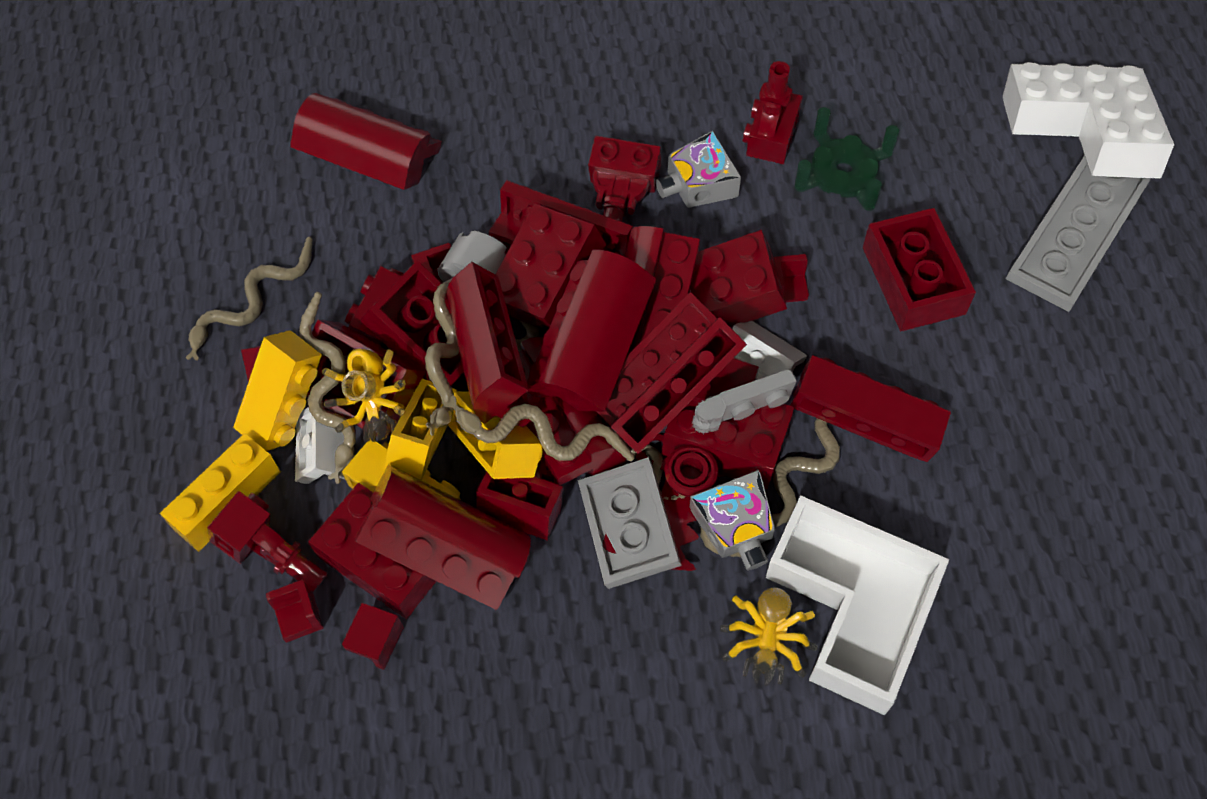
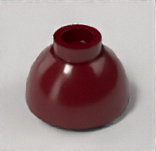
[664,445,718,497]

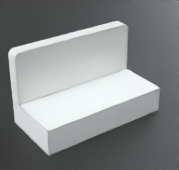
[732,321,807,380]
[295,406,346,484]

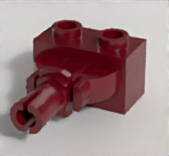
[743,61,803,164]
[588,136,661,221]
[477,458,563,540]
[207,490,327,592]

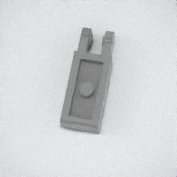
[692,369,796,434]

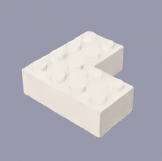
[1003,62,1174,178]
[766,495,949,715]

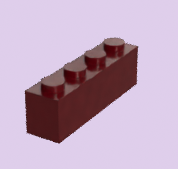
[790,355,951,462]

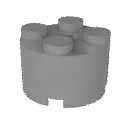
[438,231,507,283]

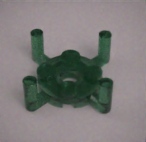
[794,107,899,211]

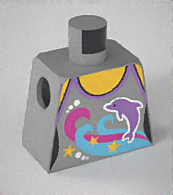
[656,131,741,208]
[690,470,775,571]

